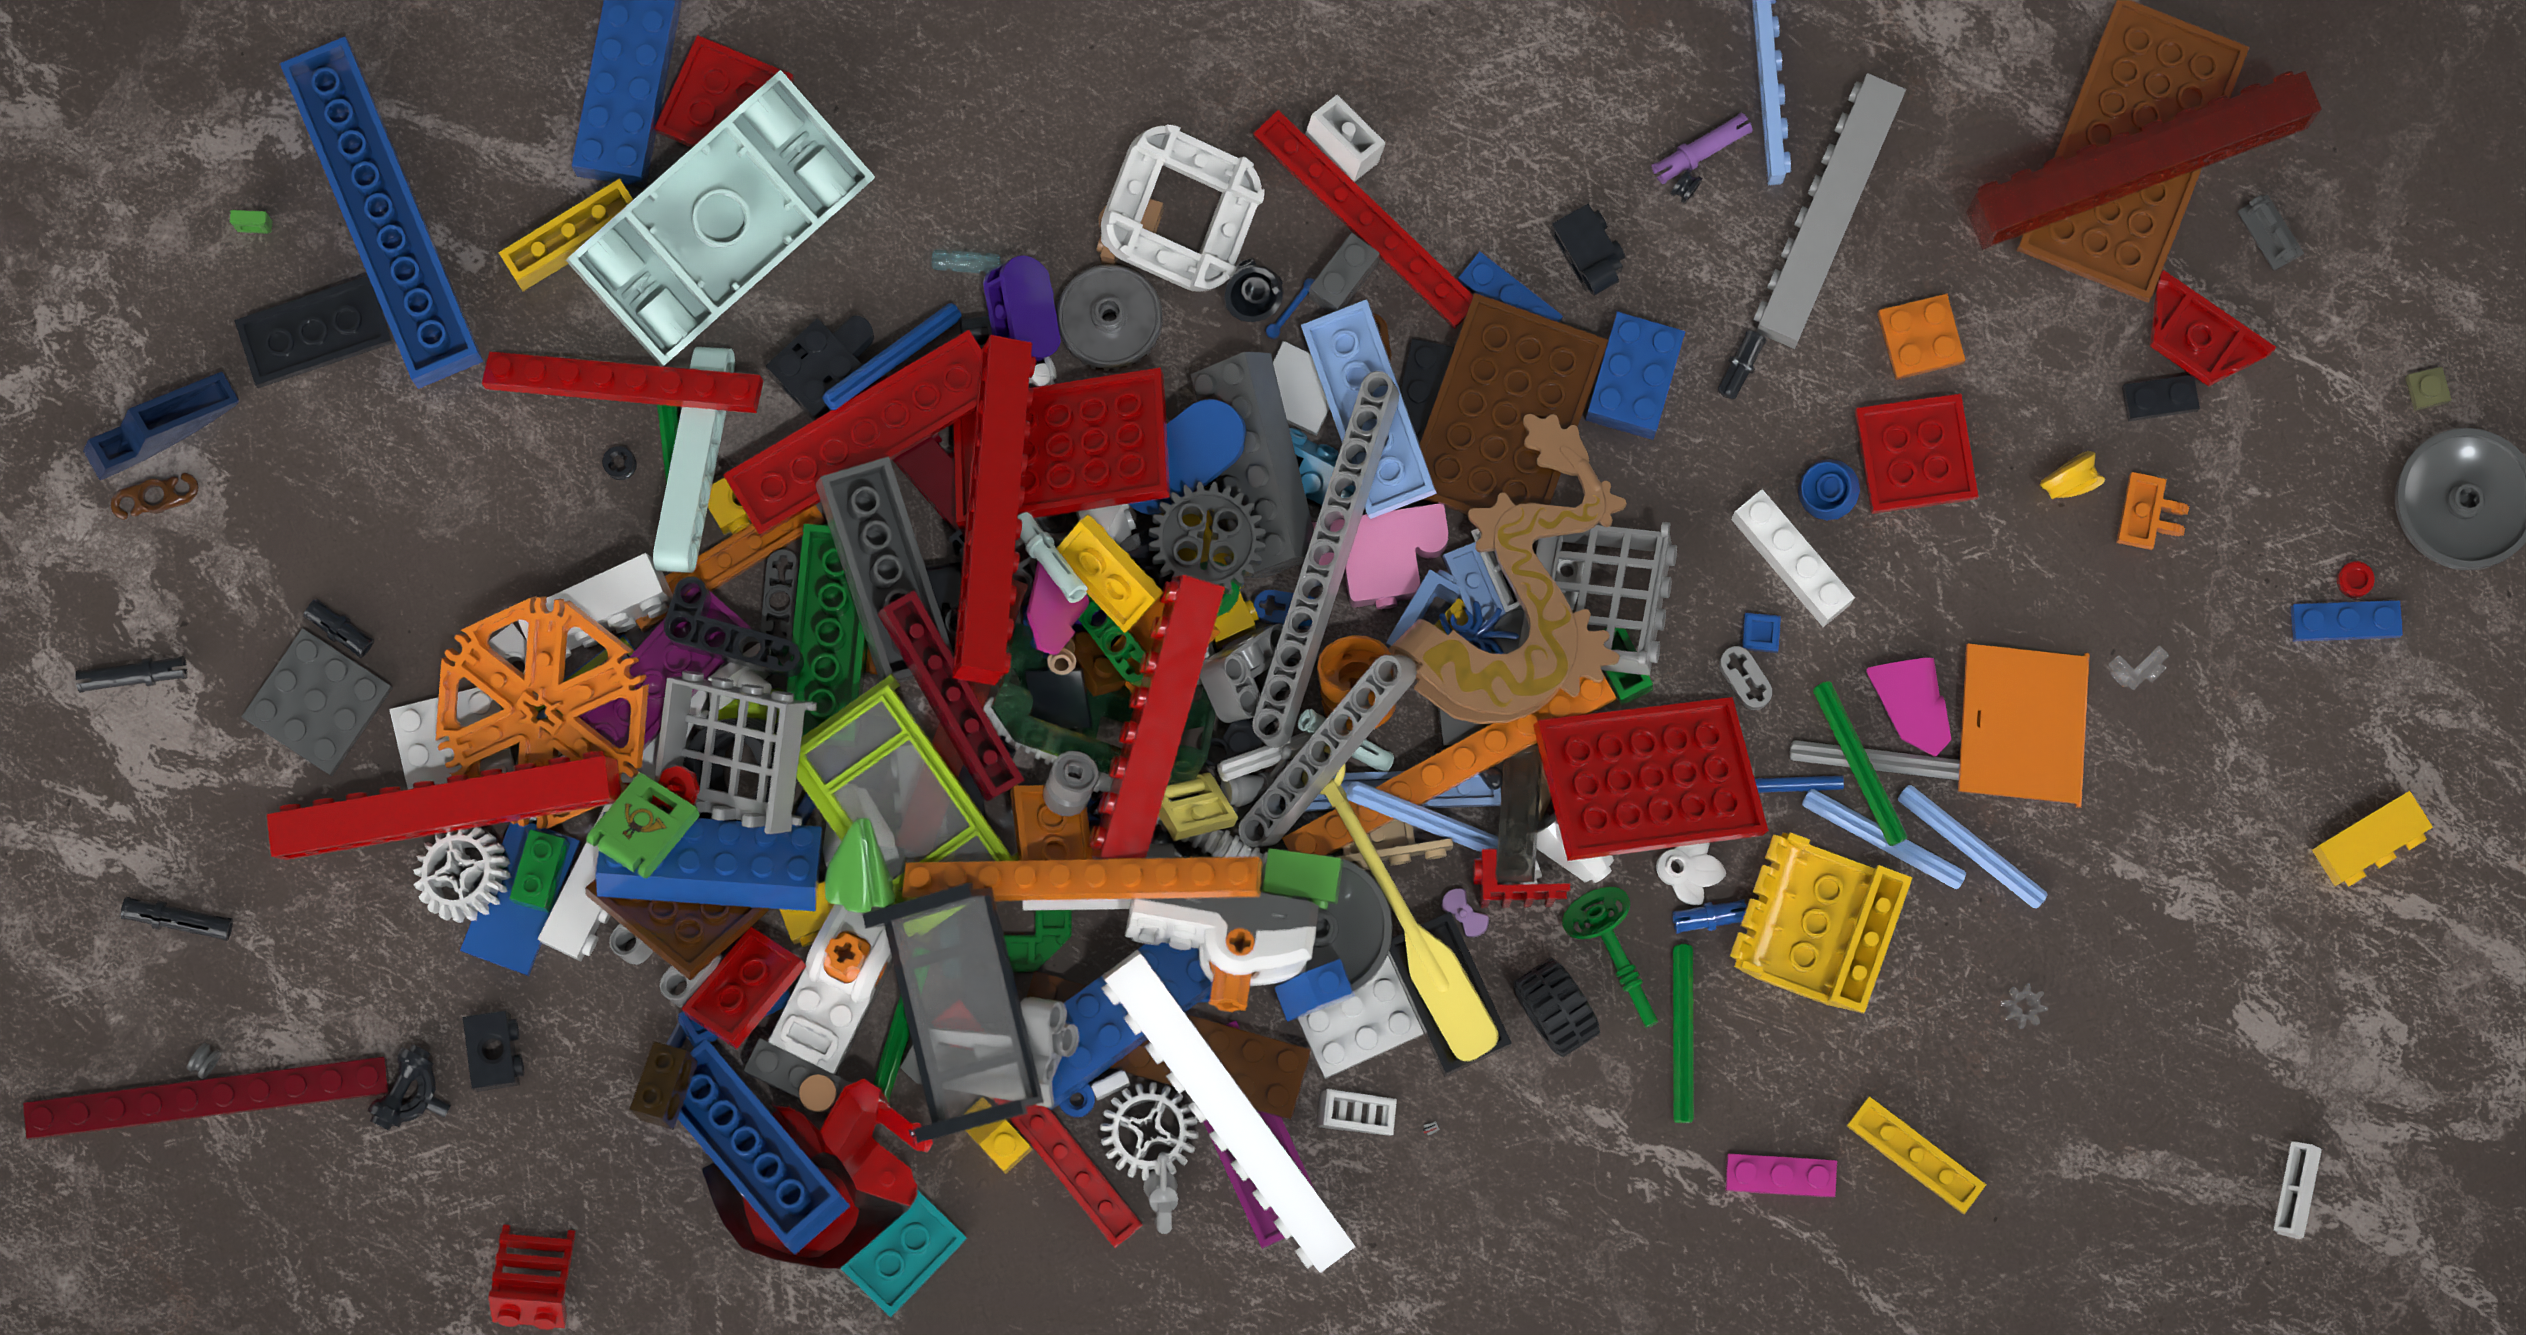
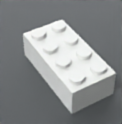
[518,553,673,659]

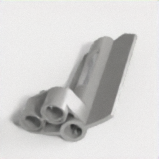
[900,997,1079,1108]

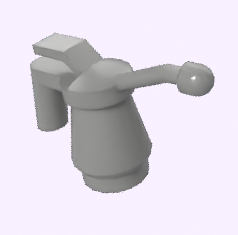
[1221,747,1293,820]
[1143,1152,1178,1234]

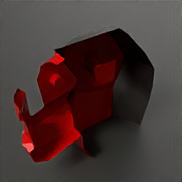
[702,1079,933,1269]

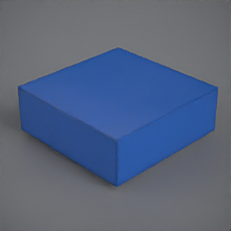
[1742,613,1781,653]

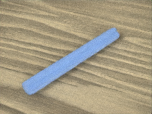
[1346,781,1505,857]
[1898,785,2048,908]
[1802,789,1966,889]

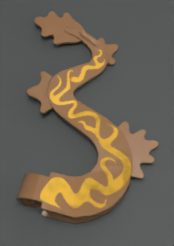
[1389,414,1627,724]

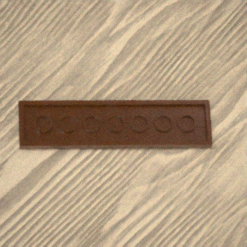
[1026,971,1312,1121]

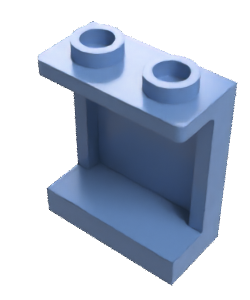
[1386,570,1461,654]

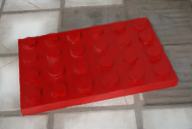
[954,367,1170,529]
[1533,697,1769,861]

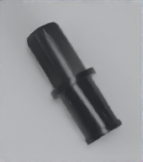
[1718,330,1767,400]

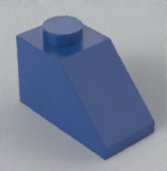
[1274,959,1355,1022]

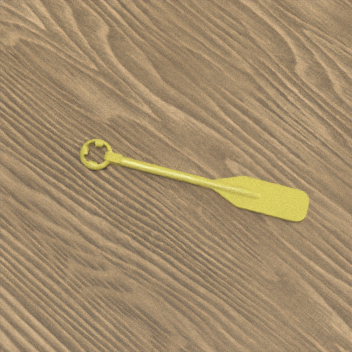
[1302,745,1498,1061]

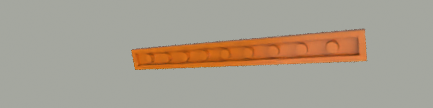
[1282,676,1616,856]
[902,857,1262,901]

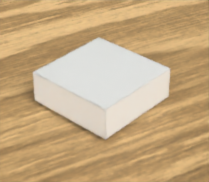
[1091,1070,1130,1101]

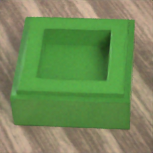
[230,210,273,234]

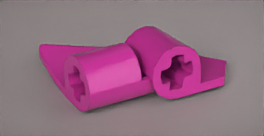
[1027,561,1089,655]
[1866,658,1951,757]

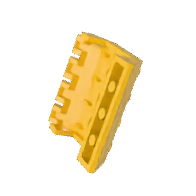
[1730,832,1913,1013]

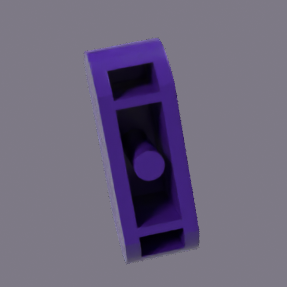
[983,256,1061,362]

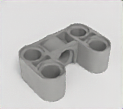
[1200,624,1301,723]
[609,924,724,1008]

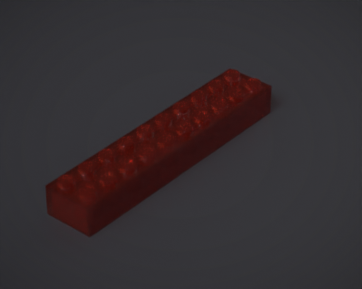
[1966,71,2322,250]

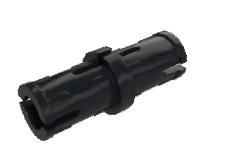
[303,598,374,658]

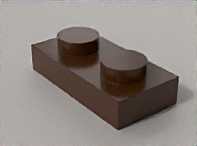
[1067,630,1126,696]

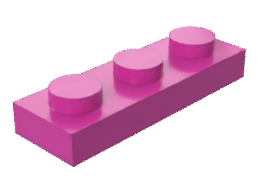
[1725,1154,1837,1198]

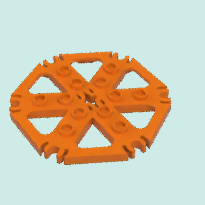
[435,596,649,829]

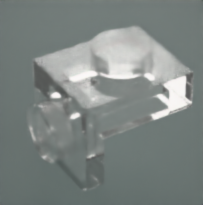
[2109,645,2170,690]

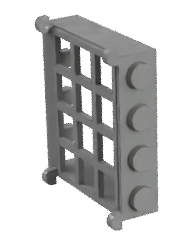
[1519,522,1677,675]
[654,671,817,834]

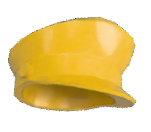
[2040,451,2105,500]

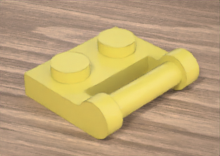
[1158,772,1238,841]

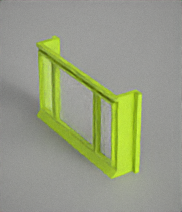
[796,674,1019,938]

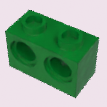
[509,829,570,913]

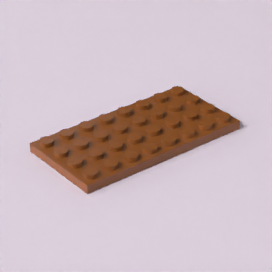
[2017,0,2250,303]

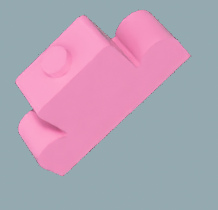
[1312,503,1448,609]

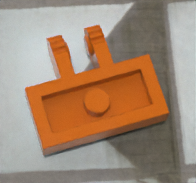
[2116,472,2189,550]

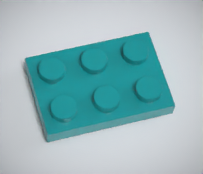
[840,1190,967,1318]

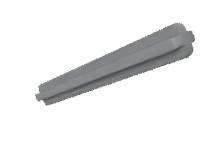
[1790,740,1960,780]

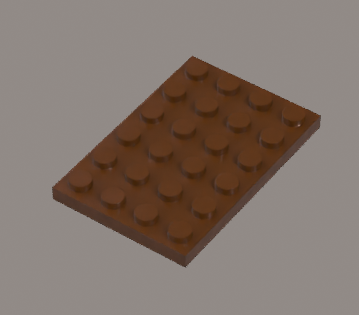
[1420,293,1609,515]

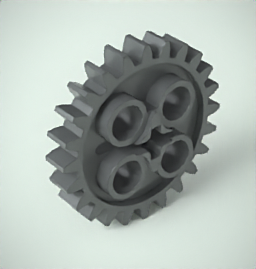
[1149,482,1266,595]

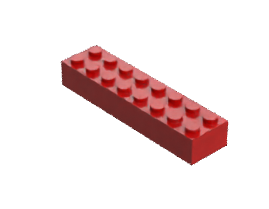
[1088,574,1225,859]

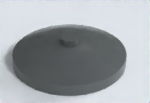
[2395,428,2526,570]
[1260,855,1393,992]

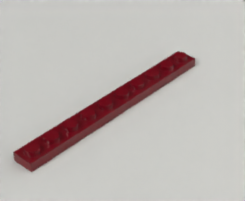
[23,1057,390,1140]

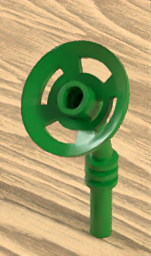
[1562,887,1658,1028]

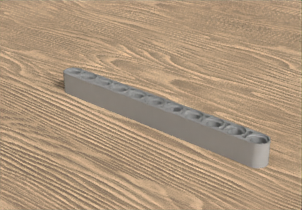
[1252,371,1400,748]

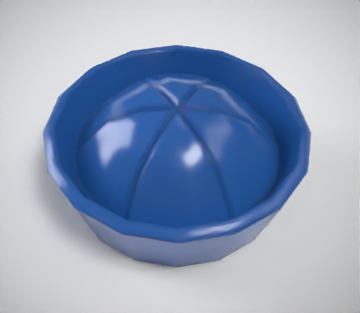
[1798,459,1860,520]

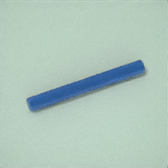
[822,303,962,410]

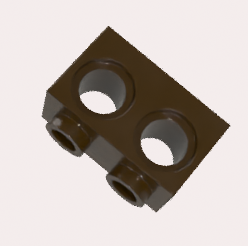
[629,1041,698,1130]

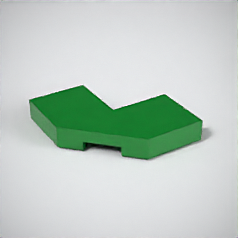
[1004,910,1072,973]

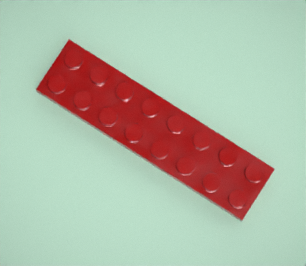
[723,330,982,537]

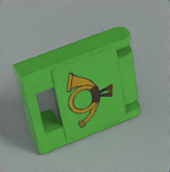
[587,772,700,879]

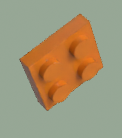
[1877,294,1966,380]

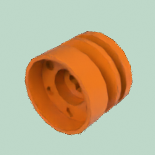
[1317,635,1397,731]

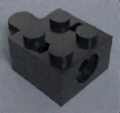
[766,315,874,421]

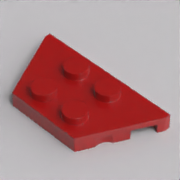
[2150,270,2276,387]

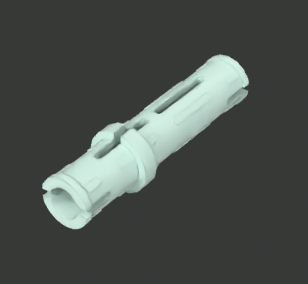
[1017,512,1088,603]
[1298,709,1394,772]

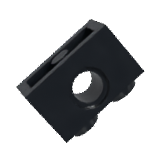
[462,1011,524,1092]

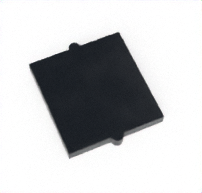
[1025,668,1093,731]

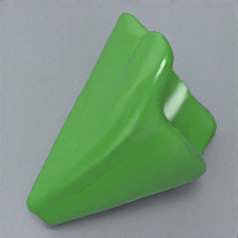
[825,818,896,912]

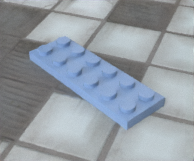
[1301,299,1437,519]

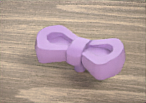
[1441,888,1489,937]

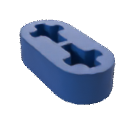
[1254,590,1315,629]

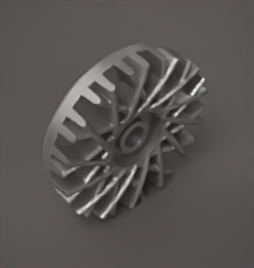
[1057,264,1162,371]

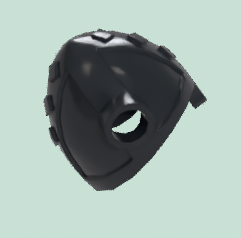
[1224,258,1284,322]

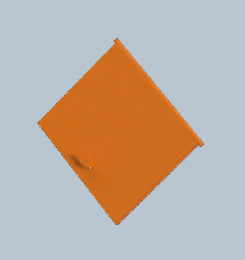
[1958,644,2090,808]

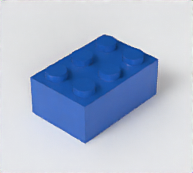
[1585,312,1685,440]

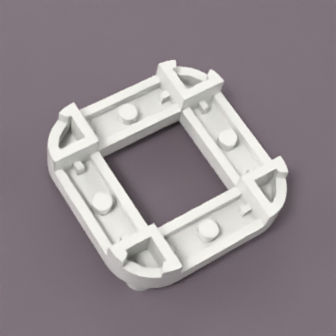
[1101,125,1264,292]

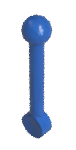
[1266,278,1315,339]

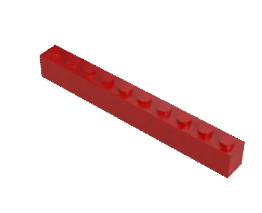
[952,335,1036,685]
[267,751,621,860]

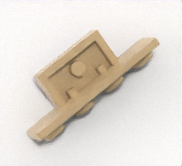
[1338,819,1453,870]

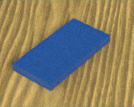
[460,822,581,976]

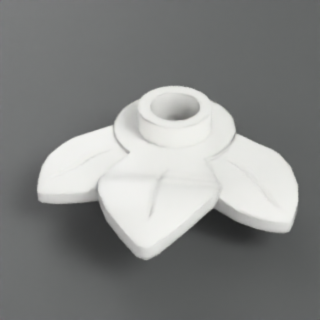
[1656,843,1726,905]

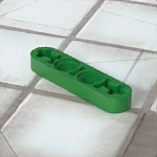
[1078,594,1146,687]

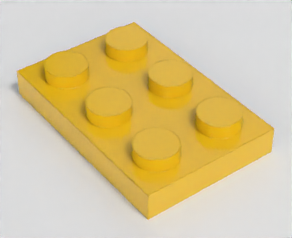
[1056,514,1164,633]

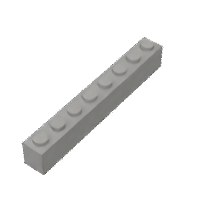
[1753,73,1906,349]

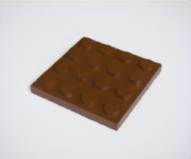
[585,813,771,980]

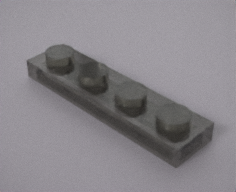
[1495,746,1542,883]

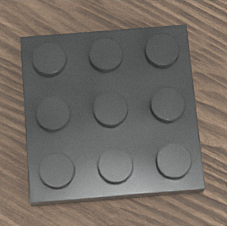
[242,628,393,776]

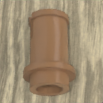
[1047,638,1076,675]

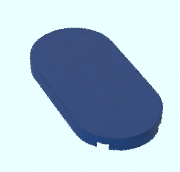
[1129,399,1246,515]

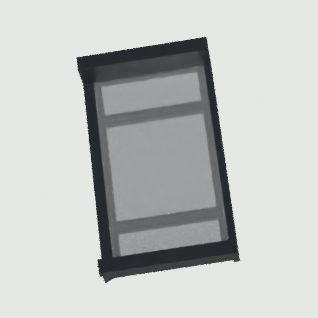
[862,882,1044,1143]

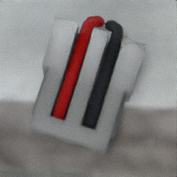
[1423,1122,1439,1136]

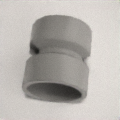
[1043,751,1098,816]

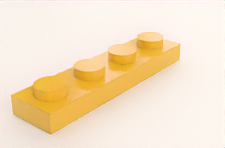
[1847,1096,1986,1214]

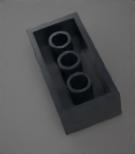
[1388,912,1512,1077]

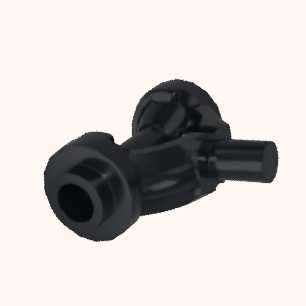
[367,1044,451,1131]

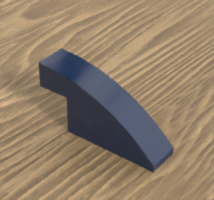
[83,372,239,481]

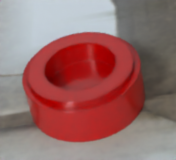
[2337,561,2375,599]

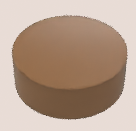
[799,1075,837,1112]

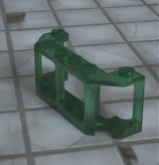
[991,623,1216,785]

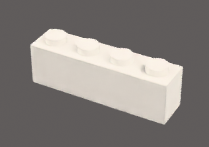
[1731,489,1855,627]

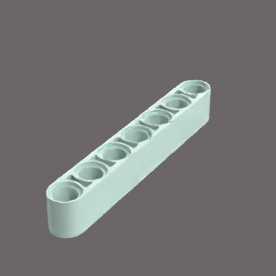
[653,347,735,573]

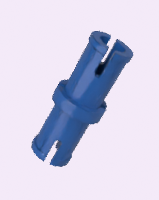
[1672,899,1746,934]

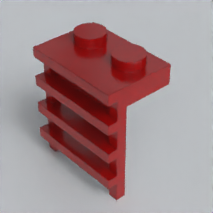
[1473,849,1571,908]
[488,1224,576,1330]

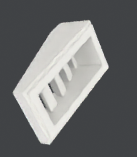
[1317,1089,1397,1136]

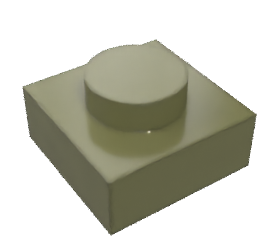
[2405,367,2451,411]

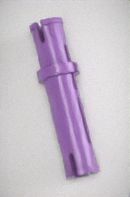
[1652,113,1753,184]

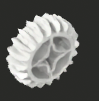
[413,827,511,923]
[1100,1082,1198,1181]

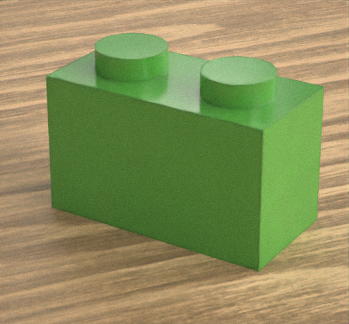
[1262,848,1343,910]

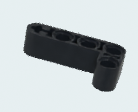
[664,577,804,678]

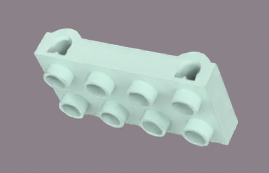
[566,70,875,366]

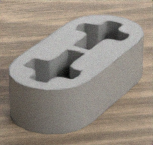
[1719,646,1772,710]

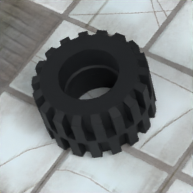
[1514,958,1600,1057]

